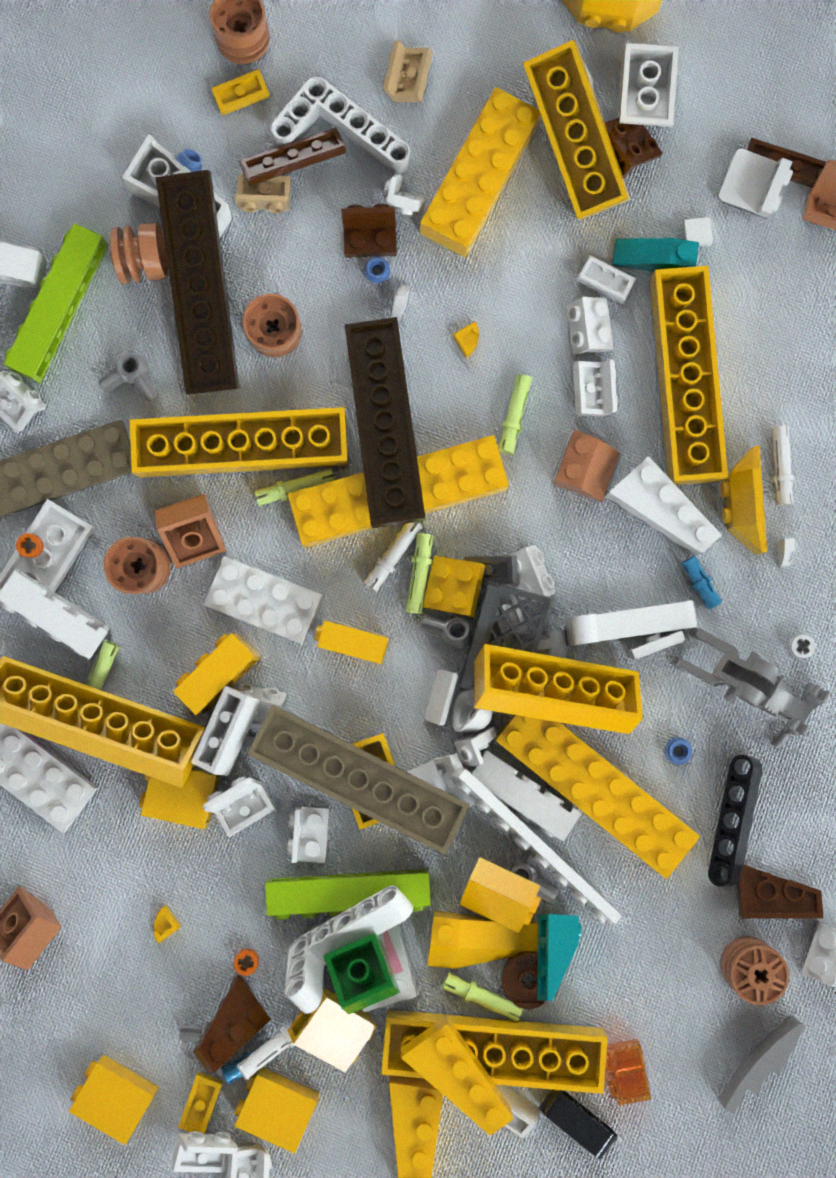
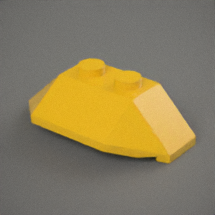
[561,0,662,32]
[720,446,768,555]

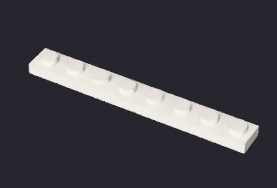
[451,768,622,924]

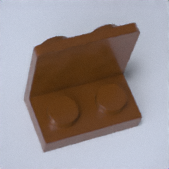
[605,118,663,179]
[341,204,397,258]

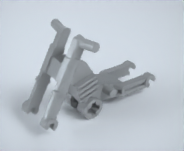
[670,627,832,749]

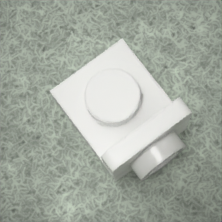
[454,727,497,766]

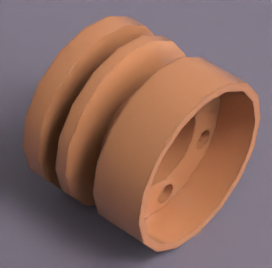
[209,0,270,64]
[110,222,169,285]
[243,294,302,357]
[103,537,172,594]
[720,936,789,1005]

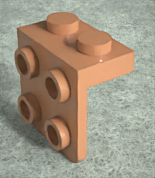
[802,160,836,231]

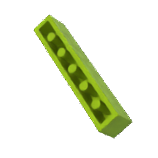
[4,223,109,384]
[265,869,431,920]

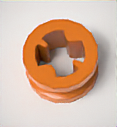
[16,533,44,558]
[233,948,259,976]

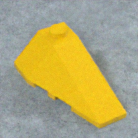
[427,911,538,969]

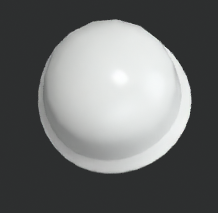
[452,687,493,733]

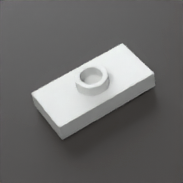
[576,255,636,304]
[627,631,685,660]

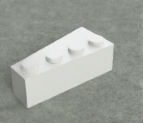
[122,134,232,237]
[0,241,46,290]
[605,456,722,556]
[0,569,110,660]
[470,749,581,842]

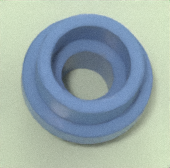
[176,149,202,172]
[364,257,390,284]
[665,738,692,765]

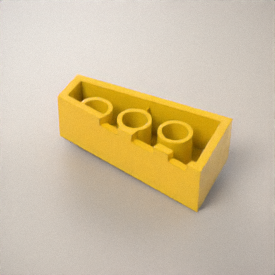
[401,1015,514,1136]
[389,1075,443,1178]

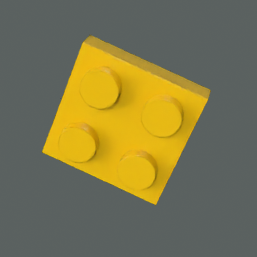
[423,556,486,617]

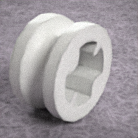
[787,635,815,659]

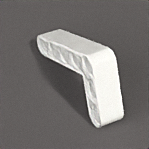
[271,77,410,173]
[564,601,697,646]
[285,885,413,1014]

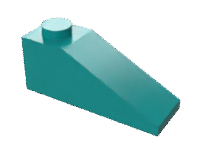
[612,238,699,272]
[537,914,582,1001]

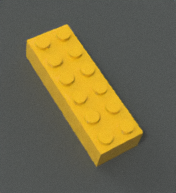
[523,39,631,220]
[420,87,541,258]
[474,644,643,734]

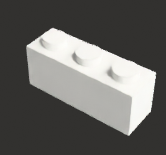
[191,686,262,776]

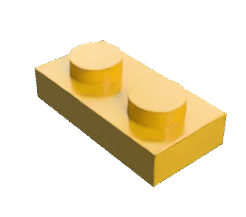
[211,69,270,116]
[178,1071,224,1134]

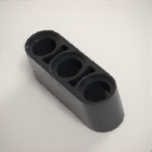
[539,1090,618,1159]

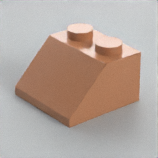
[553,430,620,503]
[154,493,226,569]
[0,886,62,970]

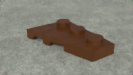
[737,865,824,919]
[193,975,271,1075]

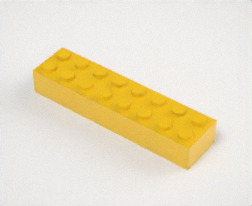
[649,266,728,485]
[129,407,349,478]
[288,435,509,548]
[0,656,205,788]
[494,715,701,879]
[381,1009,608,1094]

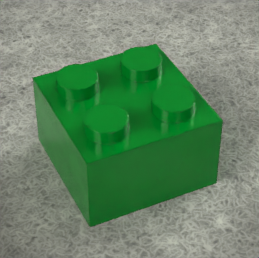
[323,933,400,1015]

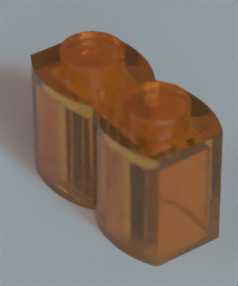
[605,1039,651,1106]

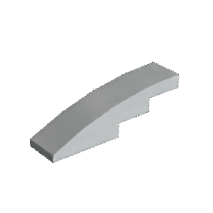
[718,1016,805,1114]

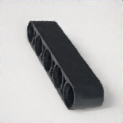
[708,755,762,887]

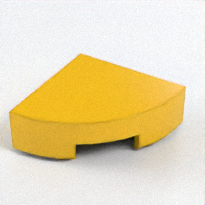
[453,321,479,358]
[154,904,182,944]

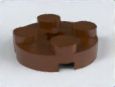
[501,951,545,1009]

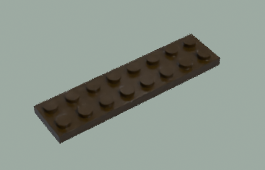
[156,170,240,395]
[345,317,426,528]

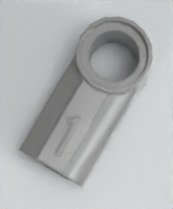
[514,630,568,657]

